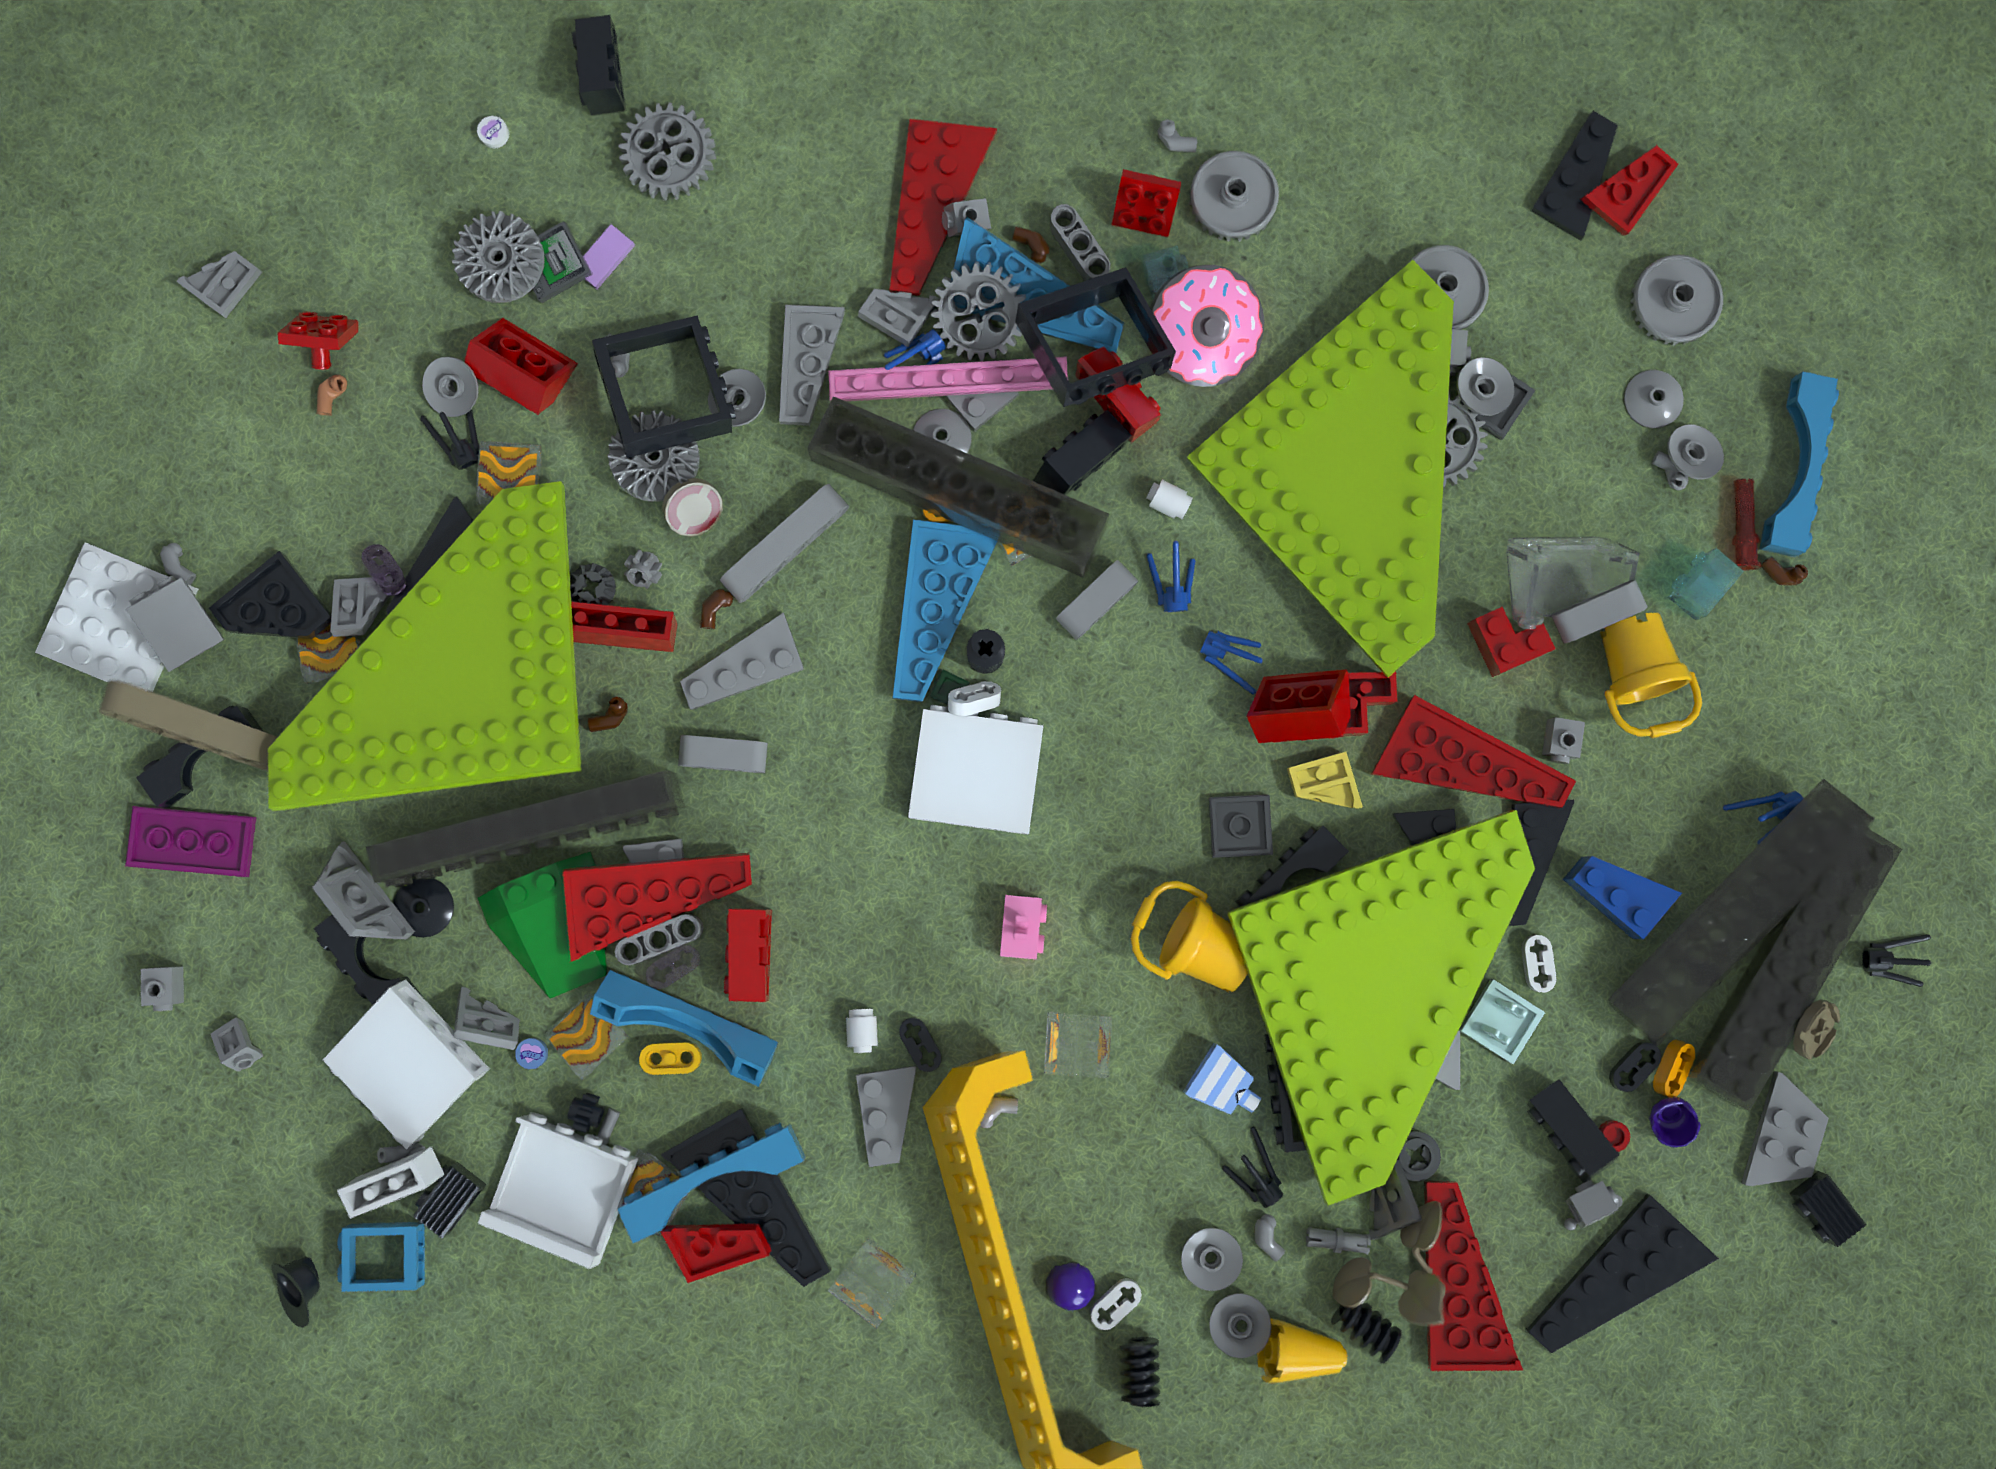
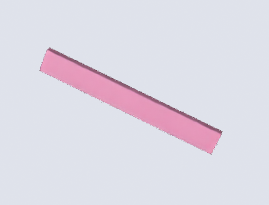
[828,357,1068,402]

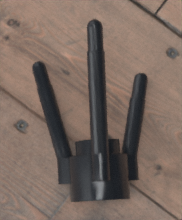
[420,409,481,470]
[1862,934,1931,987]
[1222,1126,1284,1208]

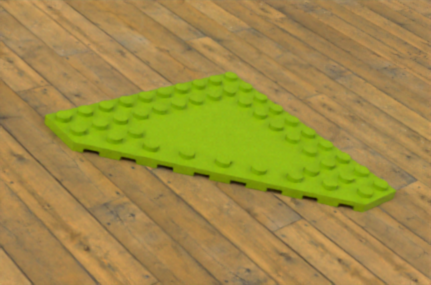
[1187,260,1454,678]
[268,481,581,811]
[1227,810,1535,1206]

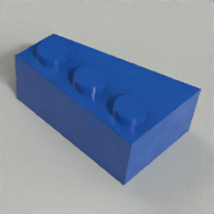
[1563,856,1682,940]

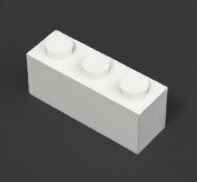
[337,1147,444,1218]

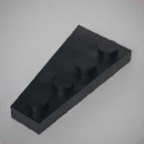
[1531,111,1618,241]

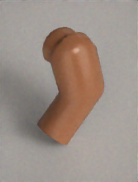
[316,375,347,416]

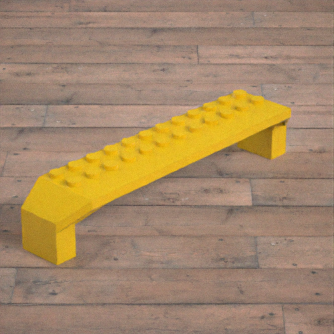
[923,1050,1143,1469]

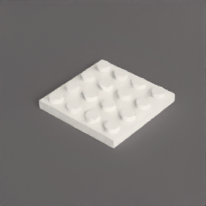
[35,543,198,692]

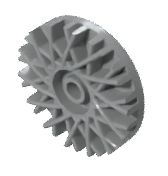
[1189,151,1279,242]
[452,211,545,303]
[1409,245,1489,330]
[1630,255,1723,345]
[608,411,700,502]

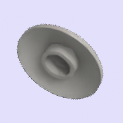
[422,357,478,417]
[1457,358,1514,416]
[708,369,766,427]
[1624,370,1684,428]
[912,409,971,468]
[1667,424,1724,480]
[1181,1228,1243,1291]
[1210,1294,1271,1358]

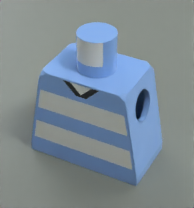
[1183,1043,1261,1114]

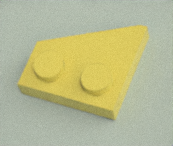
[1287,752,1363,809]

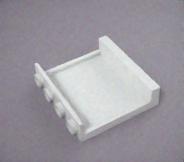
[908,705,1043,835]
[323,980,490,1149]
[478,1112,638,1269]

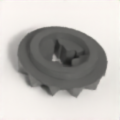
[570,563,616,605]
[1397,1131,1441,1181]

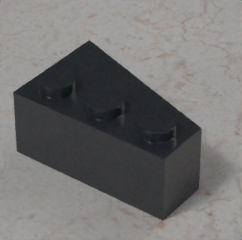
[1031,409,1132,510]
[1527,1079,1620,1183]

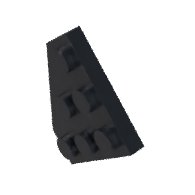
[209,551,332,639]

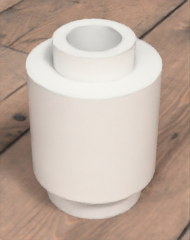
[1146,480,1193,519]
[846,1009,878,1053]

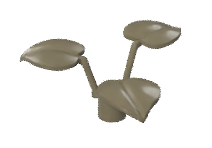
[1333,1201,1446,1325]

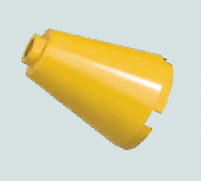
[1257,1318,1347,1383]

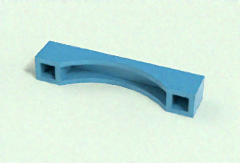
[1759,372,1839,557]
[590,970,778,1087]
[617,1122,806,1243]

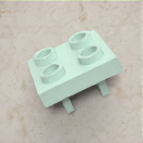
[1459,979,1545,1064]

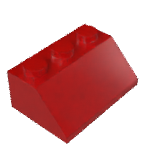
[464,318,578,415]
[1075,346,1161,443]
[1246,669,1351,743]

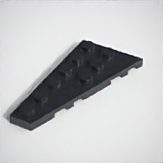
[661,1107,832,1287]
[1526,1194,1719,1354]

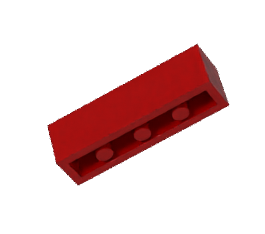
[571,602,677,652]

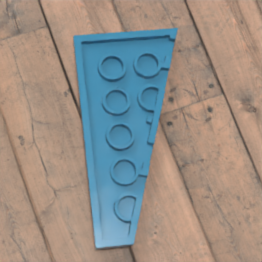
[951,217,1125,353]
[892,520,1000,702]

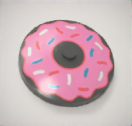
[1150,265,1264,387]

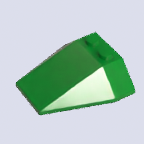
[477,852,607,999]

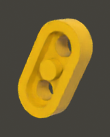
[639,1042,702,1075]

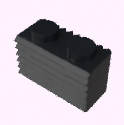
[413,1162,487,1238]
[1789,1171,1867,1247]

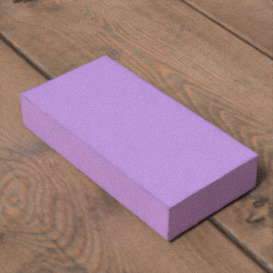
[584,224,635,289]

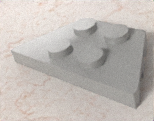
[312,841,415,940]
[1741,1071,1829,1186]

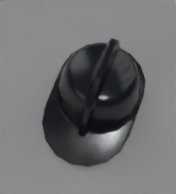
[271,1256,320,1328]

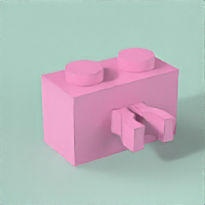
[1000,895,1047,960]

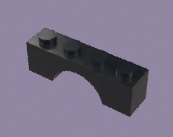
[136,705,264,808]
[1235,825,1349,909]
[314,914,425,1005]

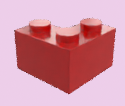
[1467,607,1555,677]
[1343,672,1397,736]

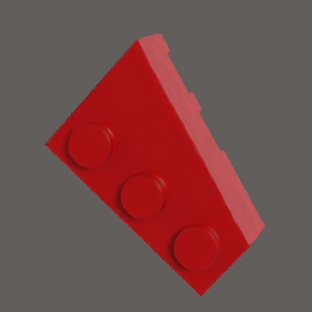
[724,908,772,1002]

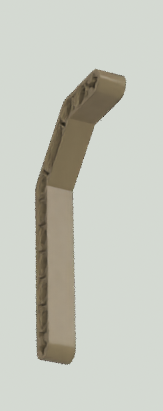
[98,680,278,772]

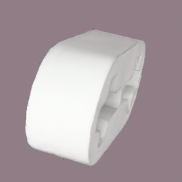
[948,681,1001,716]
[1521,935,1556,993]
[1090,1278,1142,1330]

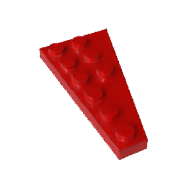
[889,119,997,296]
[1371,695,1576,808]
[563,853,752,962]
[1424,1181,1523,1371]

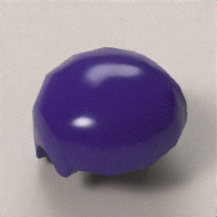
[1649,1097,1700,1148]
[1046,1262,1095,1311]

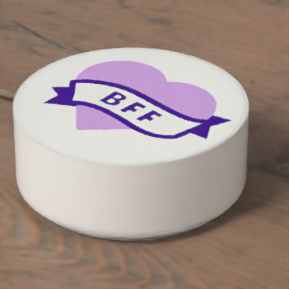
[477,116,509,148]

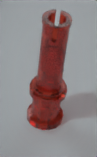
[1732,478,1761,571]

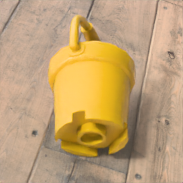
[1600,613,1702,738]
[1131,881,1248,993]

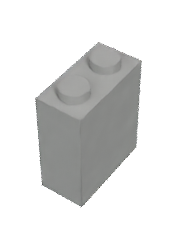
[125,576,225,672]

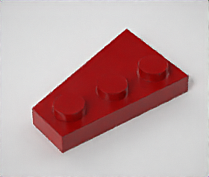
[1580,145,1678,236]
[661,1224,771,1283]

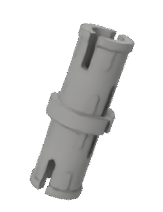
[1306,1227,1371,1254]

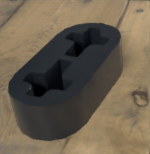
[899,1017,942,1072]
[1609,1042,1662,1092]

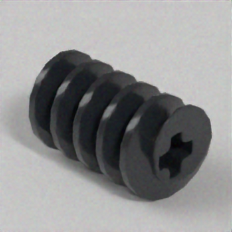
[966,629,1005,674]
[1331,1303,1402,1364]
[1120,1337,1160,1407]

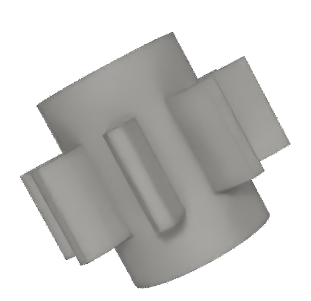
[624,550,662,589]

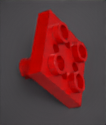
[1111,169,1182,237]
[278,312,359,370]

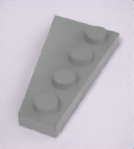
[779,305,845,426]
[680,613,805,710]

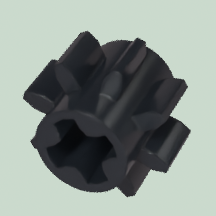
[567,1092,605,1133]

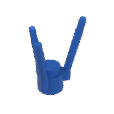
[884,329,946,370]
[1146,541,1195,612]
[1200,631,1263,694]
[1723,791,1807,845]

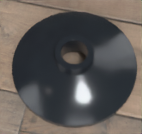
[393,877,454,938]

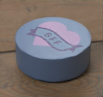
[515,1038,548,1069]

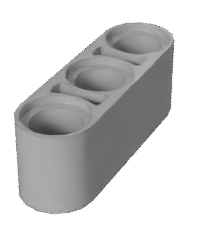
[1050,204,1110,281]
[1056,560,1139,640]
[1551,579,1648,643]
[678,735,768,773]
[615,914,704,965]

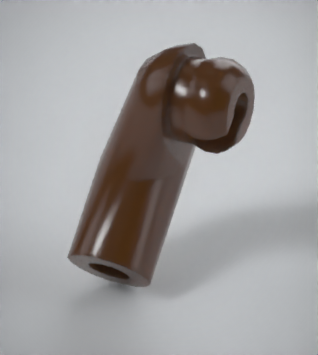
[1012,226,1049,263]
[1760,556,1808,585]
[700,589,733,629]
[588,697,628,732]

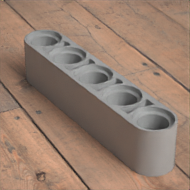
[720,484,849,603]

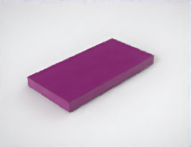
[125,806,256,877]

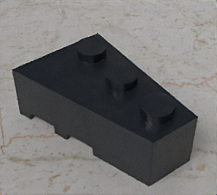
[572,15,626,116]

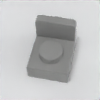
[210,1017,263,1071]

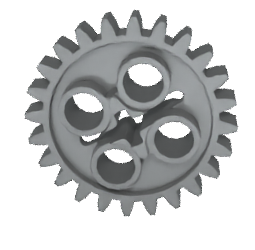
[619,103,716,201]
[931,261,1026,361]
[1443,394,1488,488]

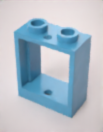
[337,1222,425,1292]

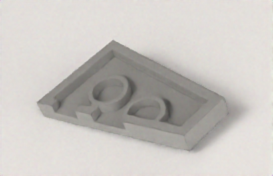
[856,1066,917,1167]

